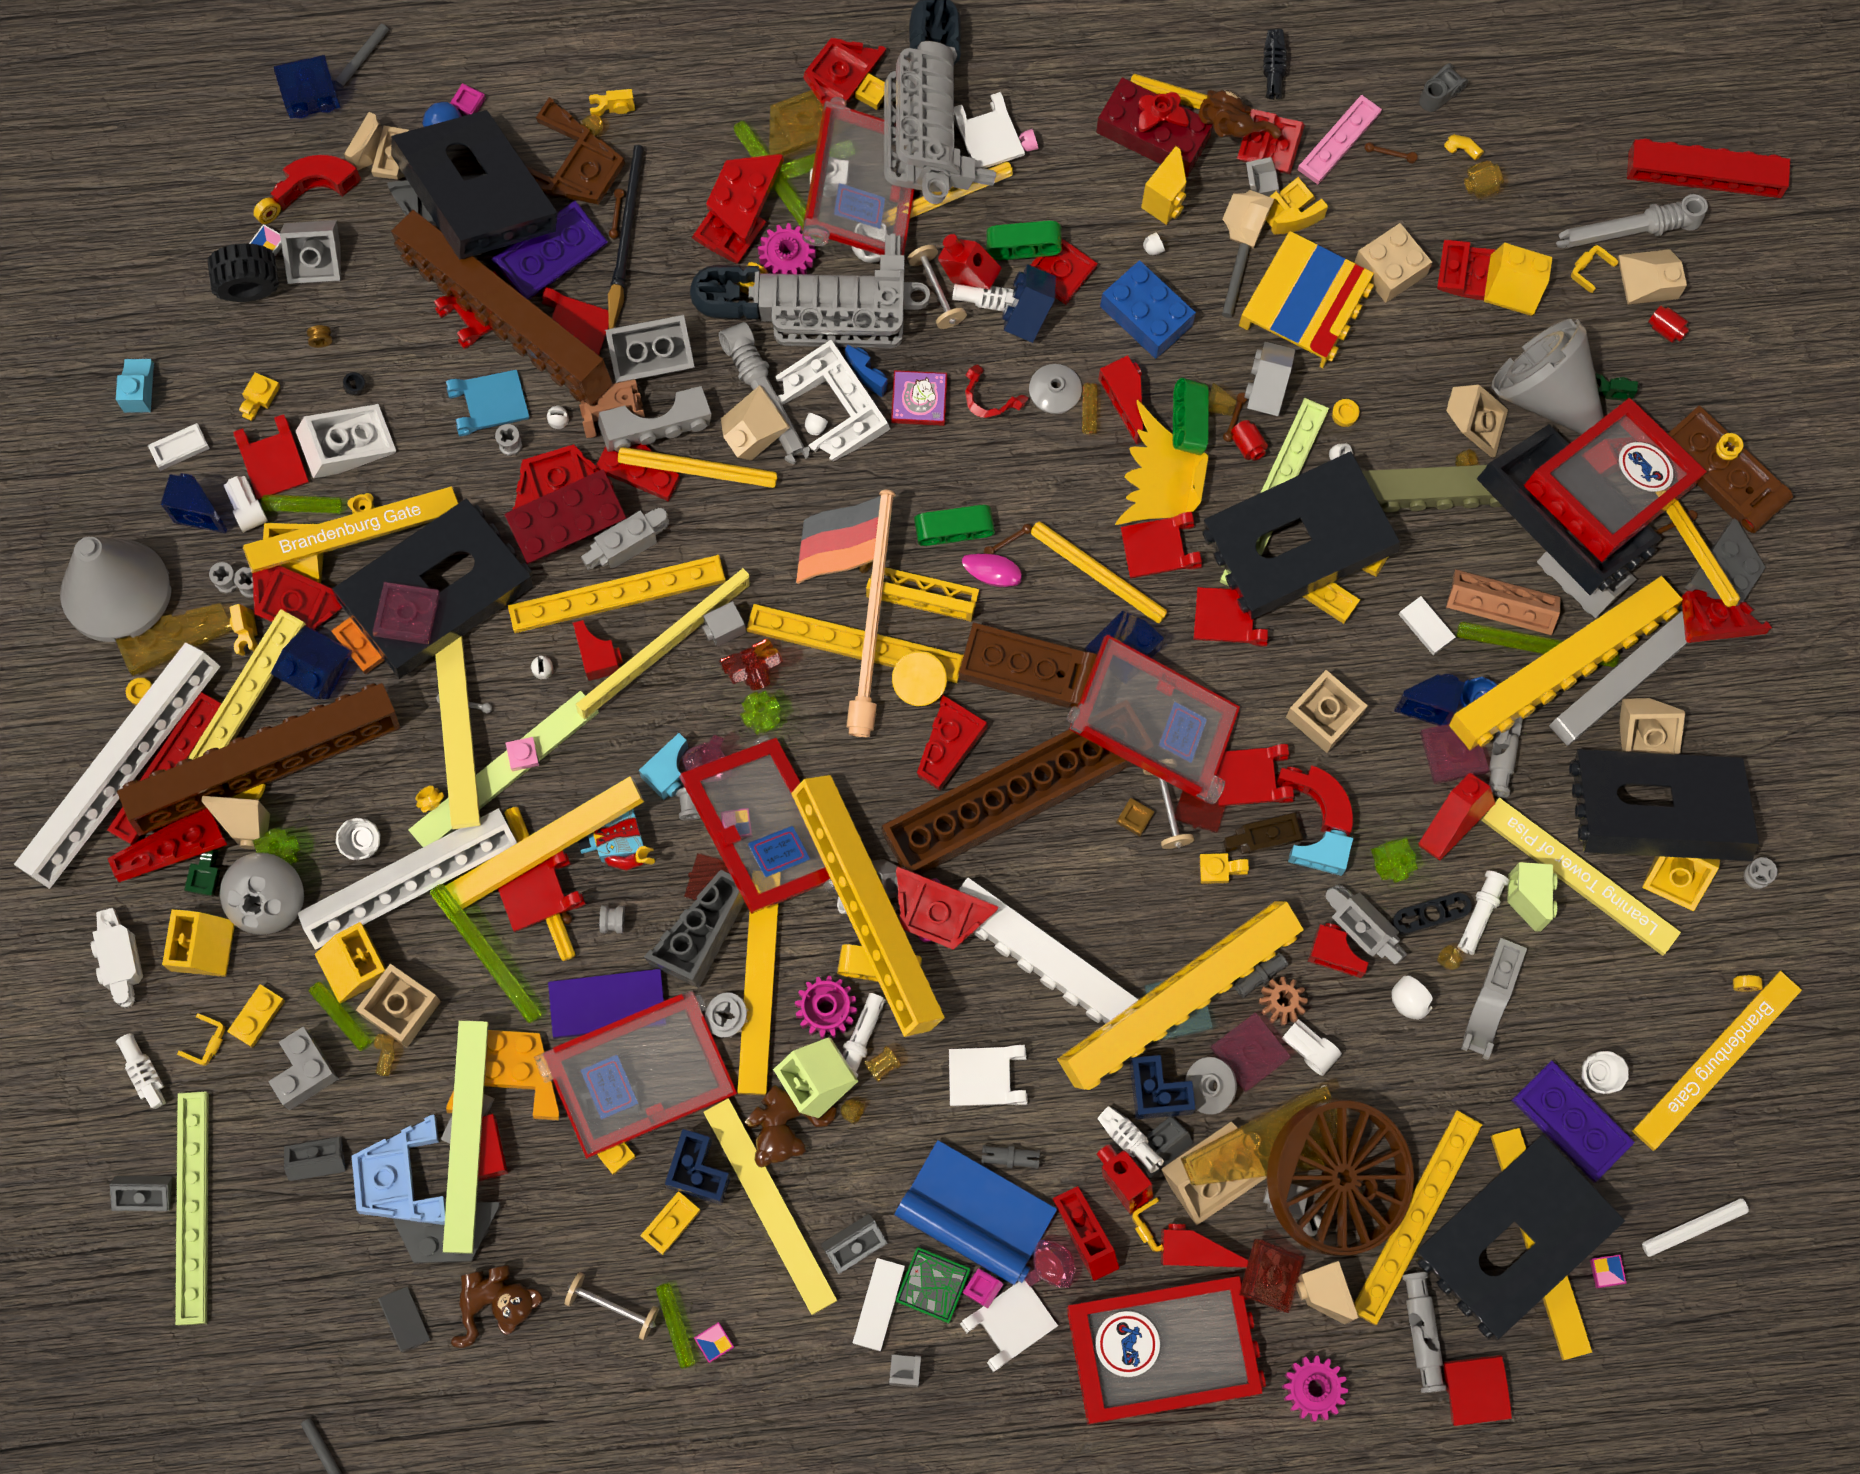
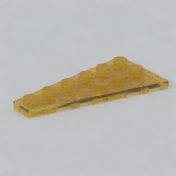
[1180,1085,1355,1186]

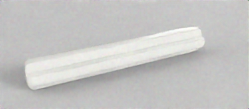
[1642,1199,1749,1256]

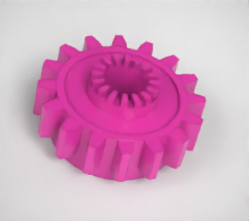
[758,223,816,274]
[795,976,857,1039]
[1282,1356,1348,1422]

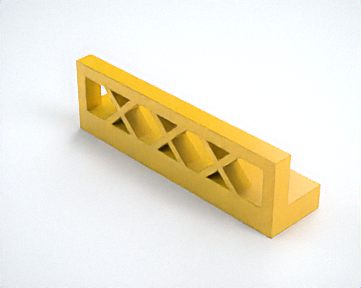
[866,567,979,622]

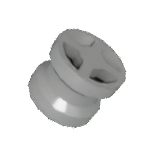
[1743,857,1777,889]
[599,905,625,934]

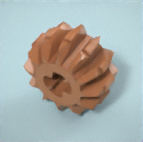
[1259,977,1308,1025]

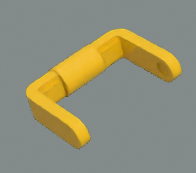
[1571,245,1618,293]
[177,1013,225,1066]
[1132,1198,1162,1252]

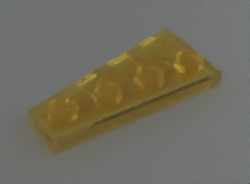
[116,603,233,676]

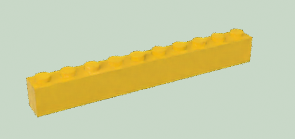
[1449,576,1683,750]
[791,775,945,1037]
[1057,901,1304,1090]

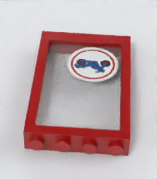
[1524,398,1707,562]
[1066,1276,1266,1425]

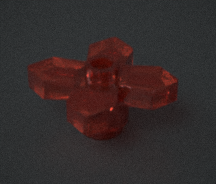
[719,639,783,690]

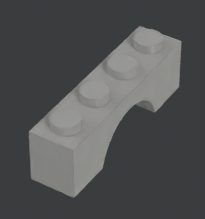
[598,386,711,452]

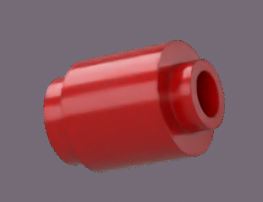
[1648,305,1689,343]
[1231,420,1268,461]

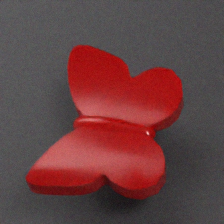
[1139,92,1189,132]

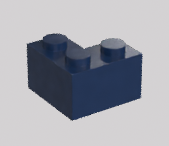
[1002,264,1056,343]
[1130,1055,1196,1120]
[665,1129,731,1205]

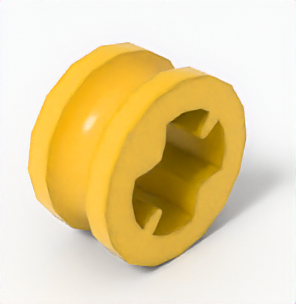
[1716,433,1743,460]

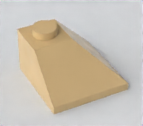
[1618,249,1687,305]
[721,385,790,461]
[1446,385,1508,457]
[1619,698,1685,754]
[202,796,270,849]
[1296,1261,1358,1324]

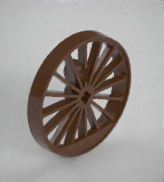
[1267,1098,1414,1256]

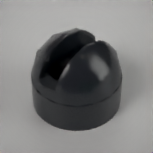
[343,372,365,396]

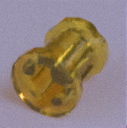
[864,1046,901,1083]

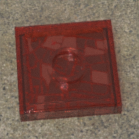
[1239,1239,1304,1313]

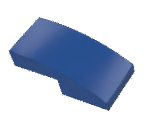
[845,345,887,397]

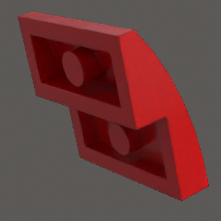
[1237,109,1305,174]
[692,211,766,264]
[1437,240,1496,301]
[1443,1355,1512,1426]

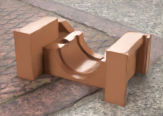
[579,379,645,438]

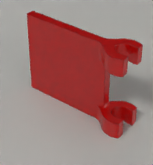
[434,271,499,349]
[542,288,609,355]
[233,414,309,501]
[1121,511,1202,579]
[1194,587,1268,646]
[1216,744,1294,807]
[498,850,586,932]

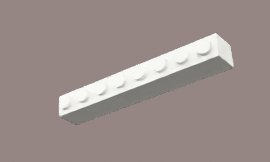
[297,808,517,950]
[959,878,1138,1024]

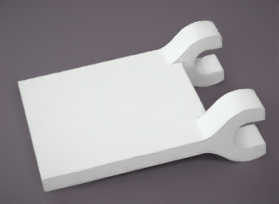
[954,92,1025,169]
[949,1045,1028,1106]
[960,1279,1058,1372]

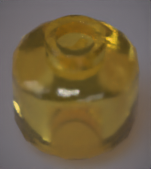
[1463,160,1504,199]

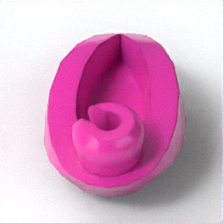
[962,554,1021,587]

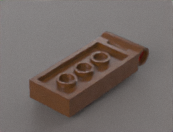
[1668,405,1793,533]
[958,622,1097,709]

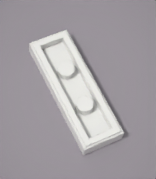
[853,1258,905,1352]

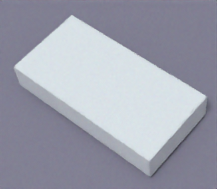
[148,423,210,471]
[1399,596,1456,655]

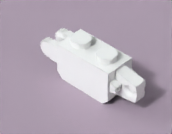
[91,908,143,1008]

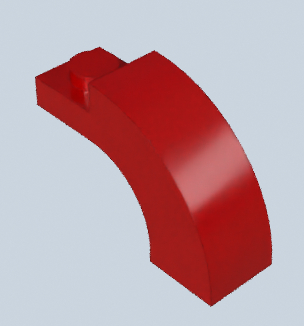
[271,155,361,211]
[1276,765,1353,837]

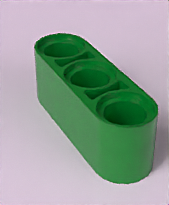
[986,221,1061,260]
[1173,377,1209,455]
[914,505,995,546]

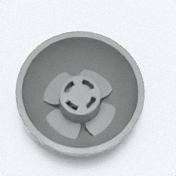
[220,853,304,935]

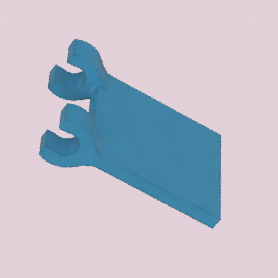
[446,370,529,436]

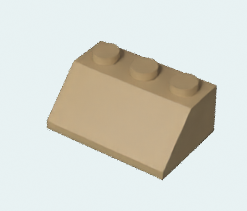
[1161,1122,1267,1225]

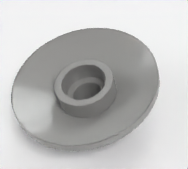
[1029,364,1082,414]
[1185,1057,1237,1114]

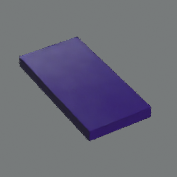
[492,201,608,300]
[548,969,666,1039]
[1511,1060,1635,1183]

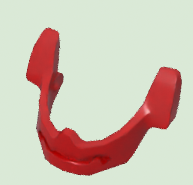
[965,365,1029,418]

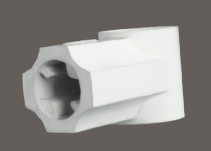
[224,476,268,533]
[1282,1019,1342,1076]

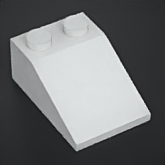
[296,404,396,479]

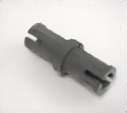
[1233,951,1288,998]
[981,1145,1040,1169]

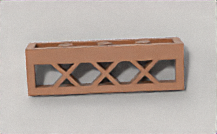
[1446,569,1560,635]

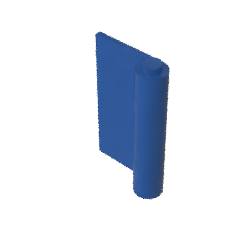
[894,1140,1057,1285]

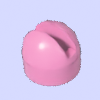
[1019,129,1039,152]

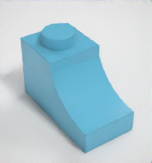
[116,359,154,413]
[639,733,688,800]
[1288,830,1353,876]

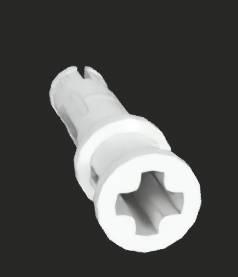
[1457,870,1510,955]
[842,993,886,1078]

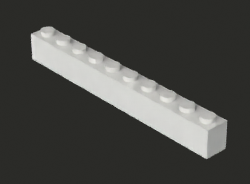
[14,642,220,889]

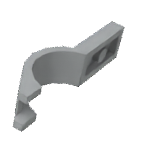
[1461,938,1527,1060]

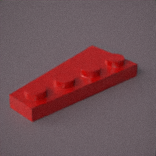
[107,808,227,882]

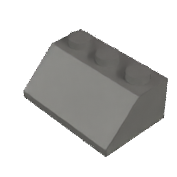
[605,315,695,383]
[1537,531,1637,618]

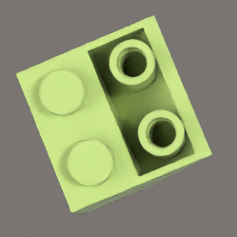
[1508,862,1557,932]
[773,1037,858,1118]

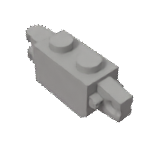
[581,508,669,570]
[1325,884,1407,965]

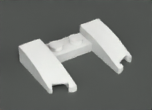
[776,340,890,461]

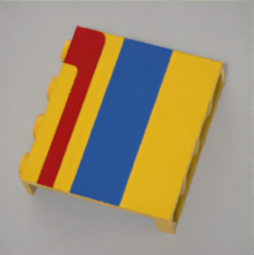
[1239,231,1374,368]

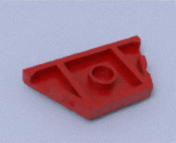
[803,38,887,110]
[706,154,784,244]
[513,444,614,510]
[252,565,342,637]
[1681,590,1772,643]
[896,866,999,950]

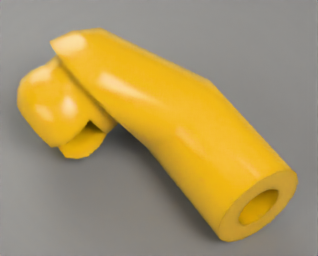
[1444,134,1484,161]

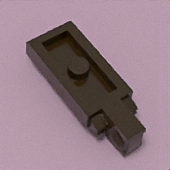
[1223,813,1303,854]

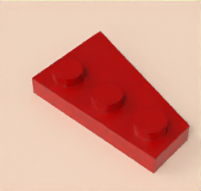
[596,443,680,501]
[917,695,988,791]

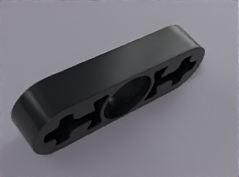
[1392,893,1472,936]

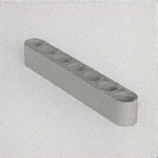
[1549,611,1688,747]

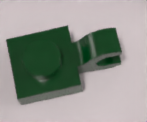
[1595,373,1638,401]
[184,849,220,897]

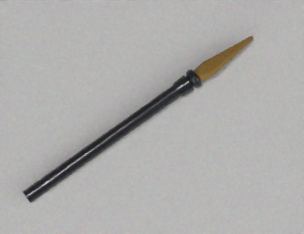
[608,145,644,329]

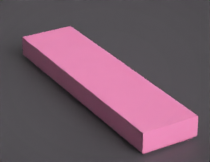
[1298,95,1382,185]

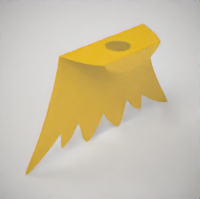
[1115,400,1209,525]

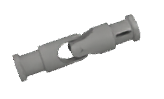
[1489,716,1523,797]
[1402,1272,1447,1393]

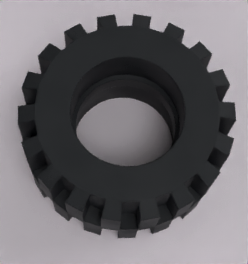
[207,243,279,302]

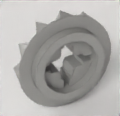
[705,993,749,1038]

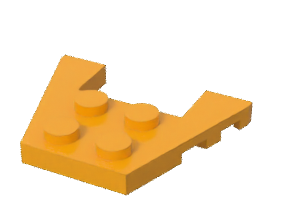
[446,1030,559,1120]

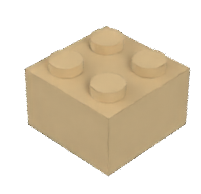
[1354,223,1432,303]
[1286,670,1368,753]
[356,964,441,1047]

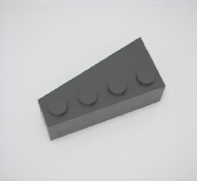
[644,870,745,988]

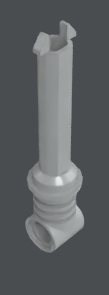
[1556,194,1708,248]
[719,322,810,464]

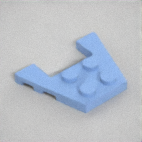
[352,1115,446,1225]

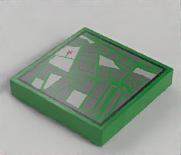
[895,1247,970,1324]

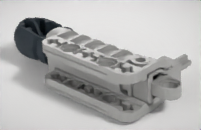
[884,0,996,204]
[690,234,930,348]

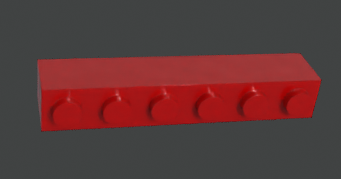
[1627,139,1790,198]

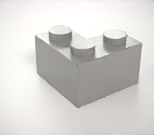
[1244,342,1295,416]
[268,1027,338,1110]

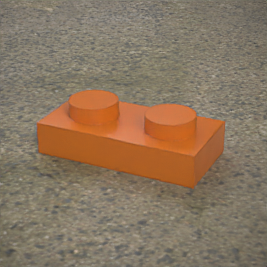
[331,617,384,674]

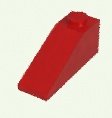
[1098,355,1143,445]
[1418,773,1495,861]
[1052,1186,1119,1281]
[1161,1224,1250,1267]

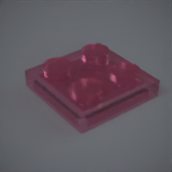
[373,582,440,644]
[1420,724,1489,784]
[1210,1012,1291,1093]

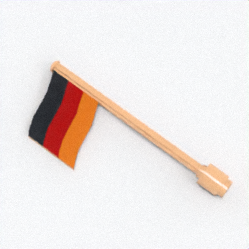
[796,489,895,737]

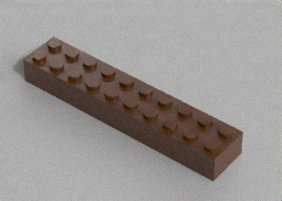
[391,210,612,406]
[117,683,401,836]
[882,700,1153,875]

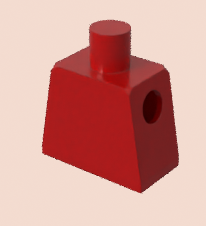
[938,234,1002,290]
[1096,1144,1153,1215]

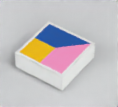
[249,224,282,256]

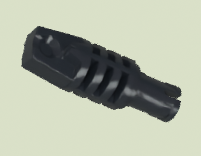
[1263,29,1287,100]

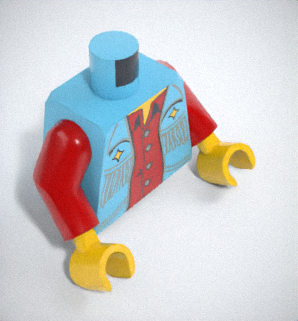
[578,809,655,871]

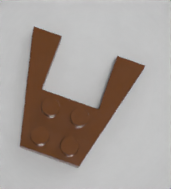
[526,97,625,205]

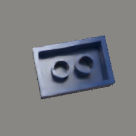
[1100,260,1196,359]

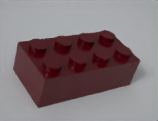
[1096,77,1213,178]
[504,469,626,564]

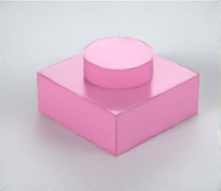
[506,737,539,771]

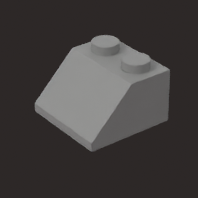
[280,220,341,284]

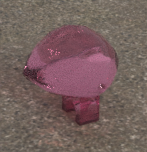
[682,734,731,783]
[1025,1240,1075,1288]

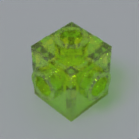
[740,690,781,735]
[252,829,300,866]
[1370,837,1418,883]

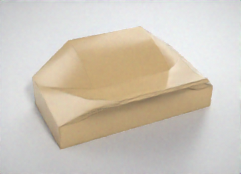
[344,112,383,170]
[371,126,409,180]
[1222,190,1274,249]

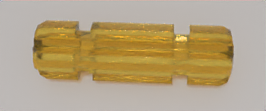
[1082,383,1097,435]

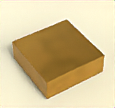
[1116,798,1154,837]

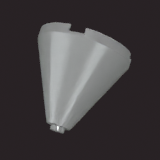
[1492,319,1604,434]
[60,537,171,642]

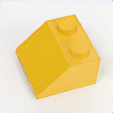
[1141,146,1186,225]
[1484,243,1552,316]
[1642,856,1720,911]

